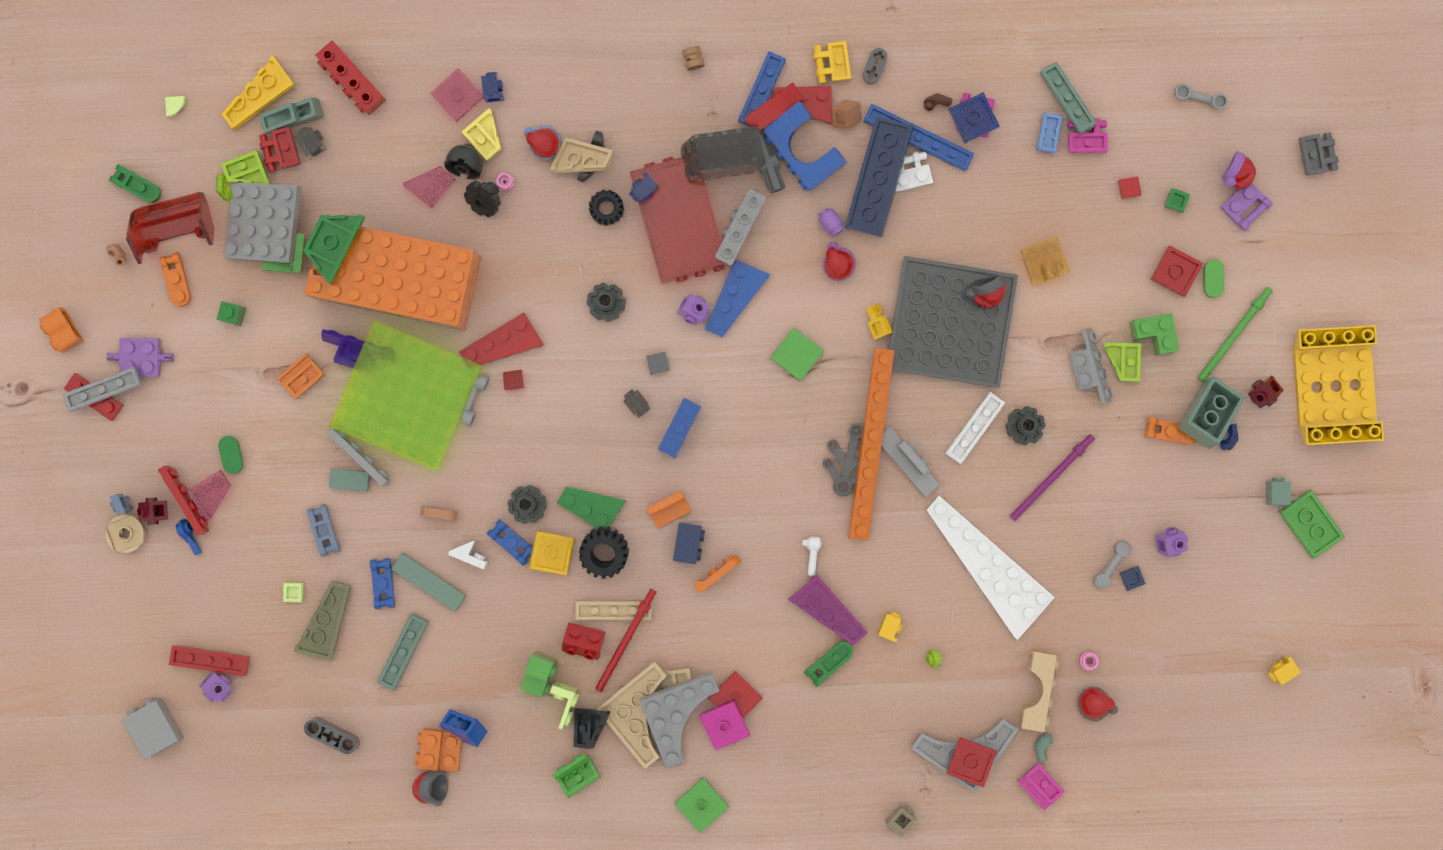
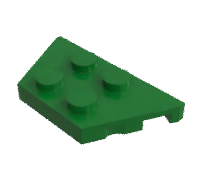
[303,215,365,285]

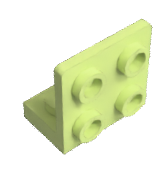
[550,681,580,730]

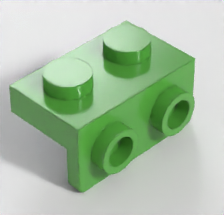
[553,754,601,798]

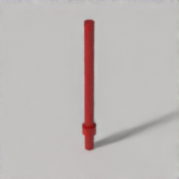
[595,588,657,692]

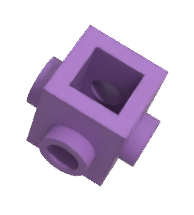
[676,293,710,325]
[1155,527,1188,557]
[199,672,231,702]

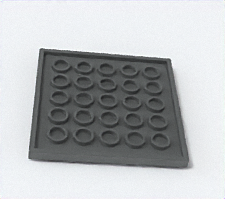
[889,256,1018,388]

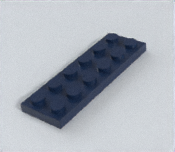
[845,116,914,238]

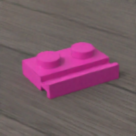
[1017,762,1065,811]

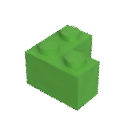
[1129,313,1180,356]
[520,651,558,697]

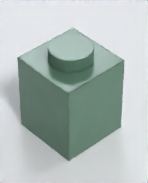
[1266,478,1291,505]

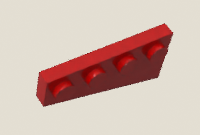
[459,313,544,369]

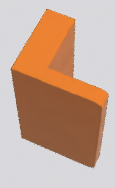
[647,491,691,528]

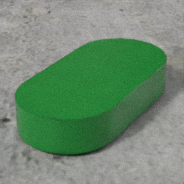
[218,436,244,474]

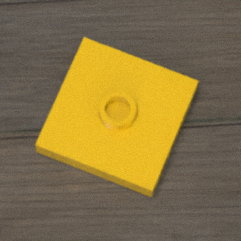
[529,531,574,576]

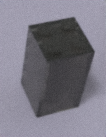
[681,126,766,182]

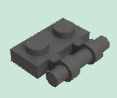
[1299,132,1339,176]

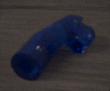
[1220,424,1239,451]

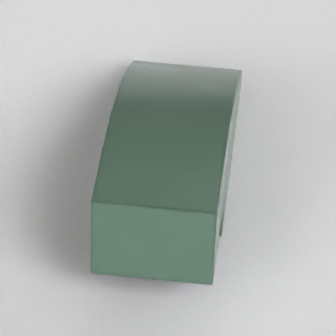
[259,97,324,134]

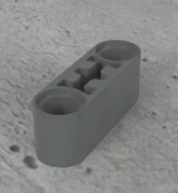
[304,717,360,754]

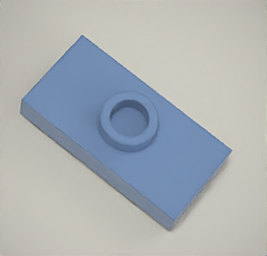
[1036,112,1063,154]

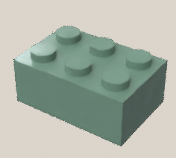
[1177,376,1245,449]

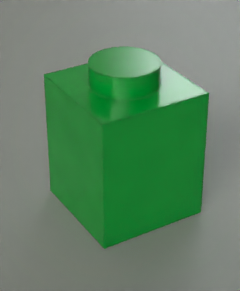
[216,301,246,326]

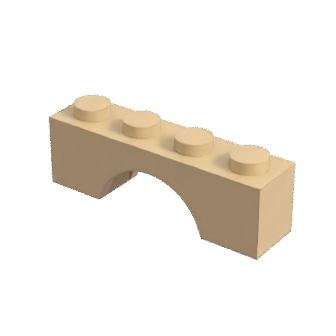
[1018,650,1059,732]

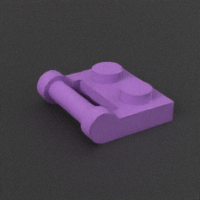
[1220,183,1273,231]

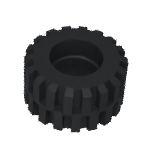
[579,526,629,579]

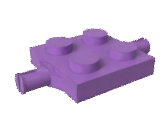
[106,338,174,377]

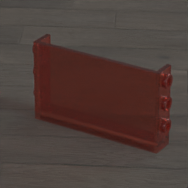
[630,152,727,284]

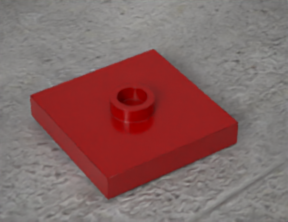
[1150,245,1203,297]
[708,671,763,718]
[947,737,997,787]

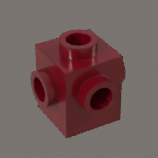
[1248,375,1284,408]
[137,497,168,525]

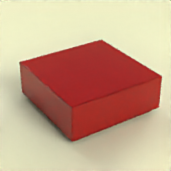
[1118,176,1141,199]

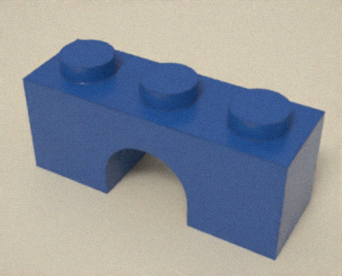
[658,398,701,458]

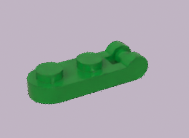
[108,164,161,203]
[804,641,853,687]

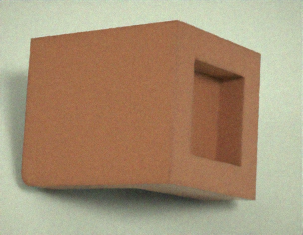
[831,100,861,129]

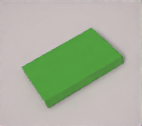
[1279,490,1345,559]

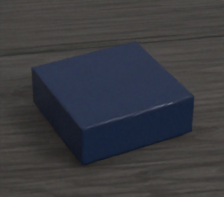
[1119,566,1146,591]

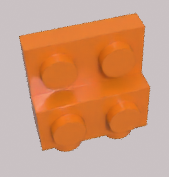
[415,728,462,772]

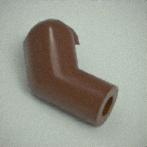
[924,93,952,111]

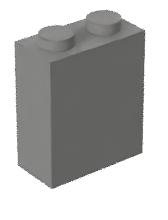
[122,698,184,760]

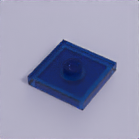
[948,92,1000,144]

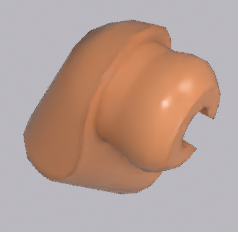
[106,244,126,266]

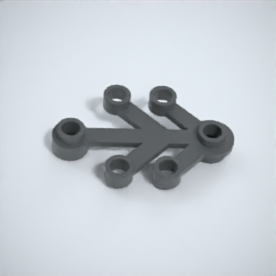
[823,423,863,497]

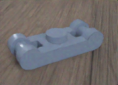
[307,504,341,557]

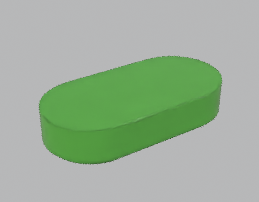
[1203,259,1224,298]

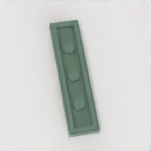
[1040,62,1097,135]
[391,553,466,611]
[377,613,429,691]

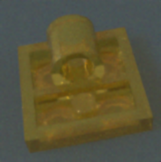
[1020,237,1070,286]

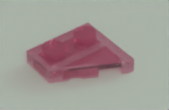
[402,166,456,208]
[186,470,231,521]

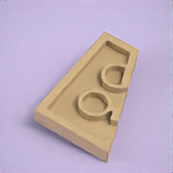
[549,137,616,174]

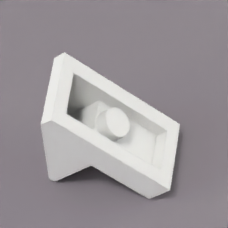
[448,540,489,569]

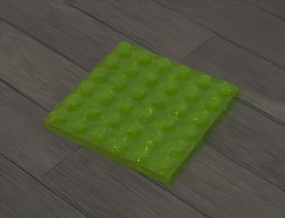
[329,320,482,471]

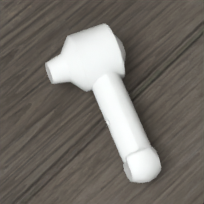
[802,536,822,577]

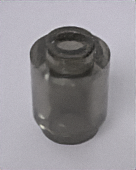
[623,389,651,418]

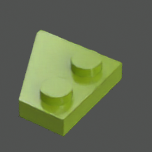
[221,150,270,184]

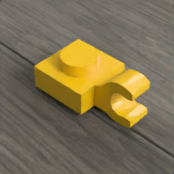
[866,304,893,340]

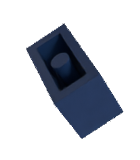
[673,522,705,564]

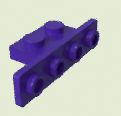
[321,329,397,373]

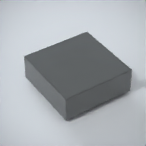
[646,352,669,375]

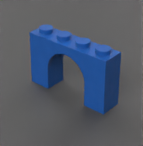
[763,101,848,191]

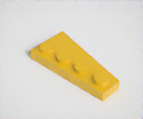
[222,55,295,131]

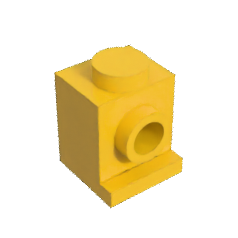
[877,611,903,642]
[1267,655,1301,685]

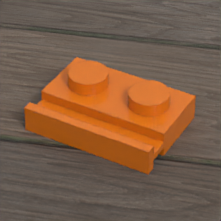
[277,353,326,399]

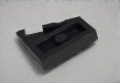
[573,708,610,749]

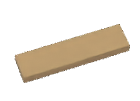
[575,601,652,620]

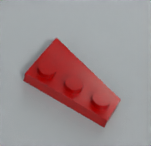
[774,86,833,125]

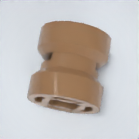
[682,46,705,71]

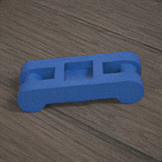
[487,519,533,566]
[370,558,395,609]

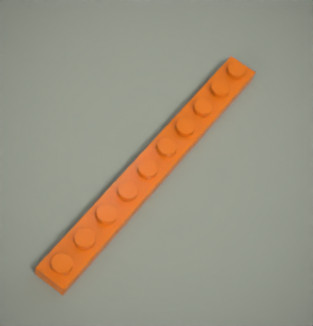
[848,348,894,541]

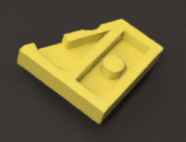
[462,108,502,162]

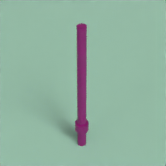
[1010,434,1095,521]

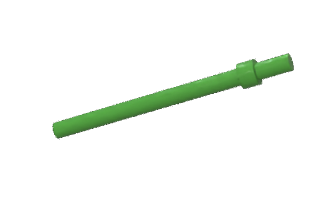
[1197,287,1273,382]

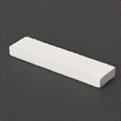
[945,392,1005,465]

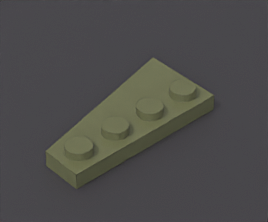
[293,581,351,661]

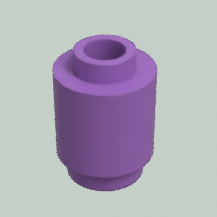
[818,208,845,237]

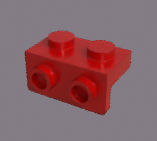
[562,622,606,660]

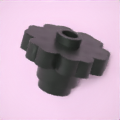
[464,181,501,217]
[587,283,626,322]
[1005,406,1046,445]
[507,485,547,524]

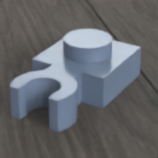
[110,494,134,514]

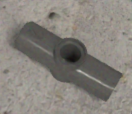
[750,134,785,194]

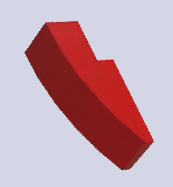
[744,82,804,134]

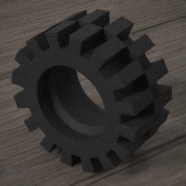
[589,189,624,226]

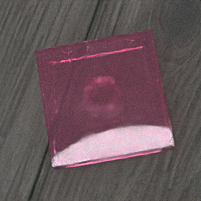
[430,68,484,122]

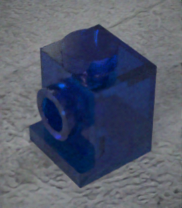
[481,72,505,103]
[629,172,659,204]

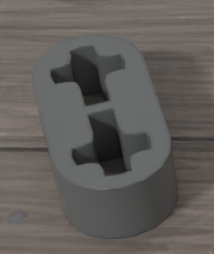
[863,48,887,84]

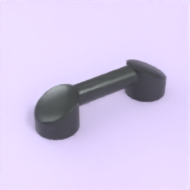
[577,130,604,182]

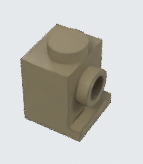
[885,805,916,838]

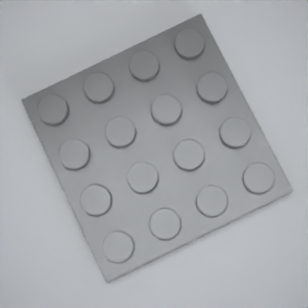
[224,183,302,263]

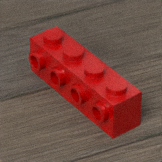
[315,40,386,115]

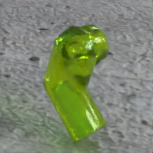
[215,174,233,201]

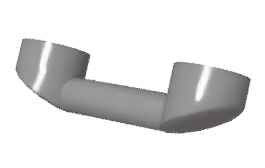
[1174,84,1228,109]
[462,375,489,427]
[1093,541,1130,589]

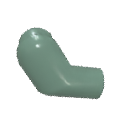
[1034,734,1053,762]

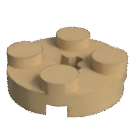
[105,515,146,553]

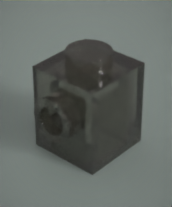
[294,126,326,159]

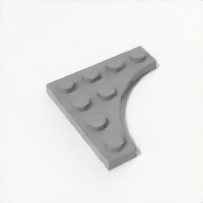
[639,672,719,768]
[910,718,1018,793]

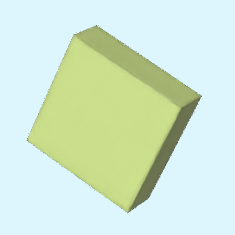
[283,582,304,602]

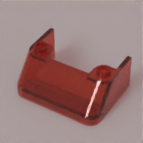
[126,192,214,264]

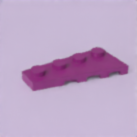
[788,574,867,645]

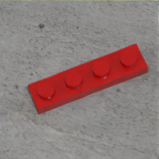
[158,466,209,535]
[169,645,250,676]

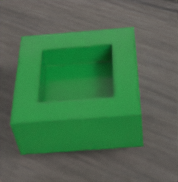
[1164,188,1190,213]

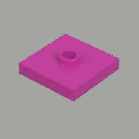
[699,700,751,750]

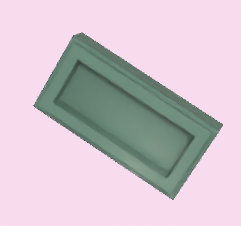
[329,469,370,492]

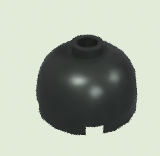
[444,144,483,179]

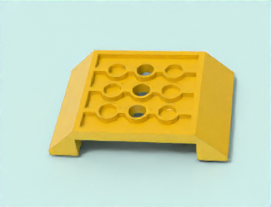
[1293,325,1384,445]

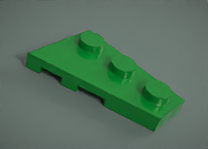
[557,487,626,529]

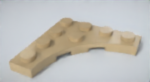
[597,660,668,769]

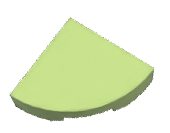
[165,96,186,117]

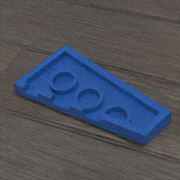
[705,260,770,337]

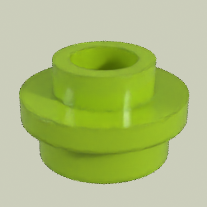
[926,649,942,669]

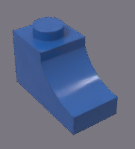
[439,709,488,747]

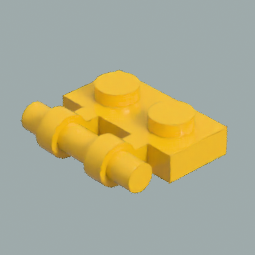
[813,41,851,84]

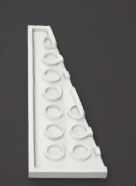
[926,496,1055,640]

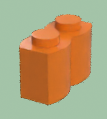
[39,307,83,353]

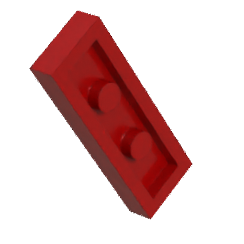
[64,373,124,421]

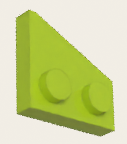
[1103,342,1141,382]

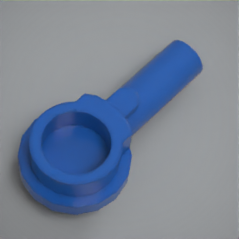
[176,519,202,555]

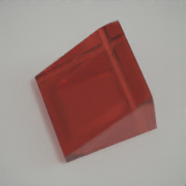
[503,370,525,391]

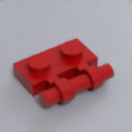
[259,126,301,173]

